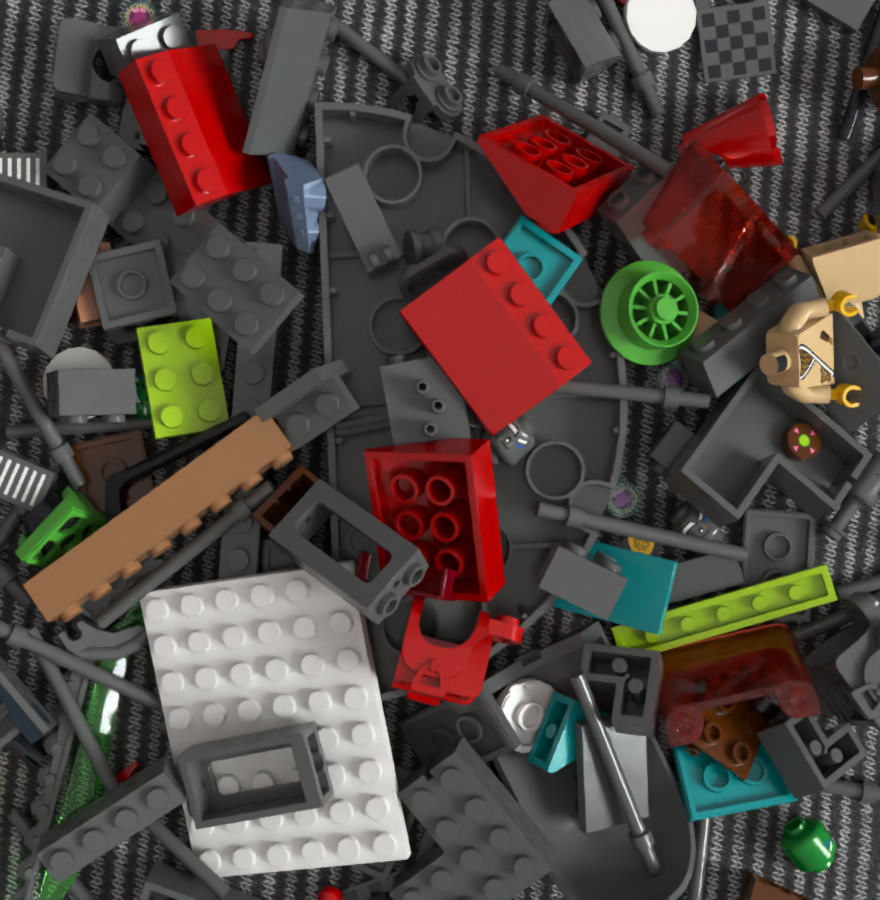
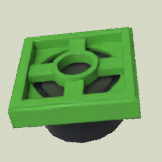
[15,487,107,569]

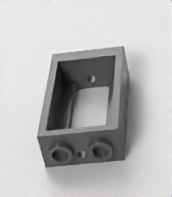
[268,478,429,625]
[176,721,334,830]

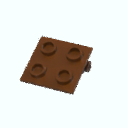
[685,677,770,781]

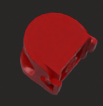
[391,595,524,707]

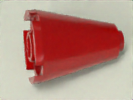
[677,92,782,171]

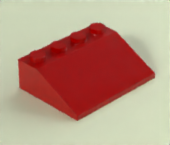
[118,44,272,217]
[477,114,634,234]
[398,237,592,436]
[364,438,506,602]

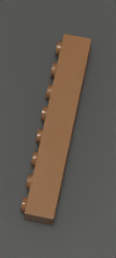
[23,414,295,623]

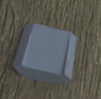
[267,152,327,254]

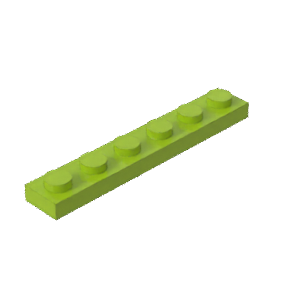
[611,563,838,652]

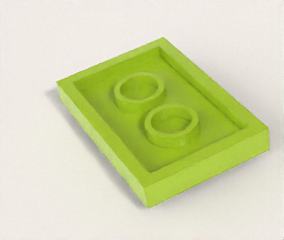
[135,318,229,440]

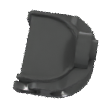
[801,591,880,730]

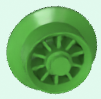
[599,260,699,366]

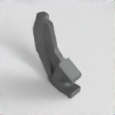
[58,618,148,661]

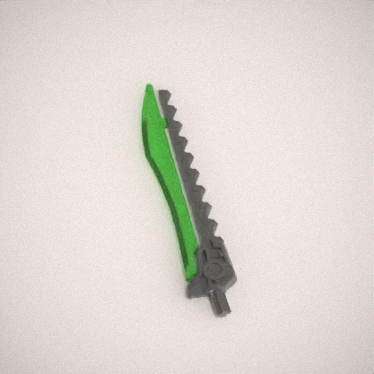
[10,555,164,900]

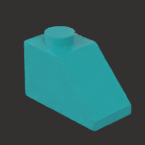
[526,691,608,773]

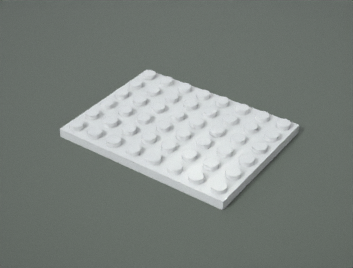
[140,560,411,877]

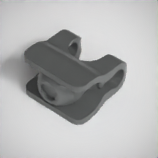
[52,17,126,108]

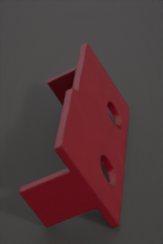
[355,551,456,601]

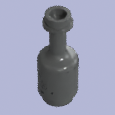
[820,450,880,542]

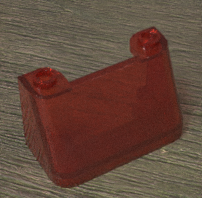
[641,138,800,311]
[659,623,822,748]

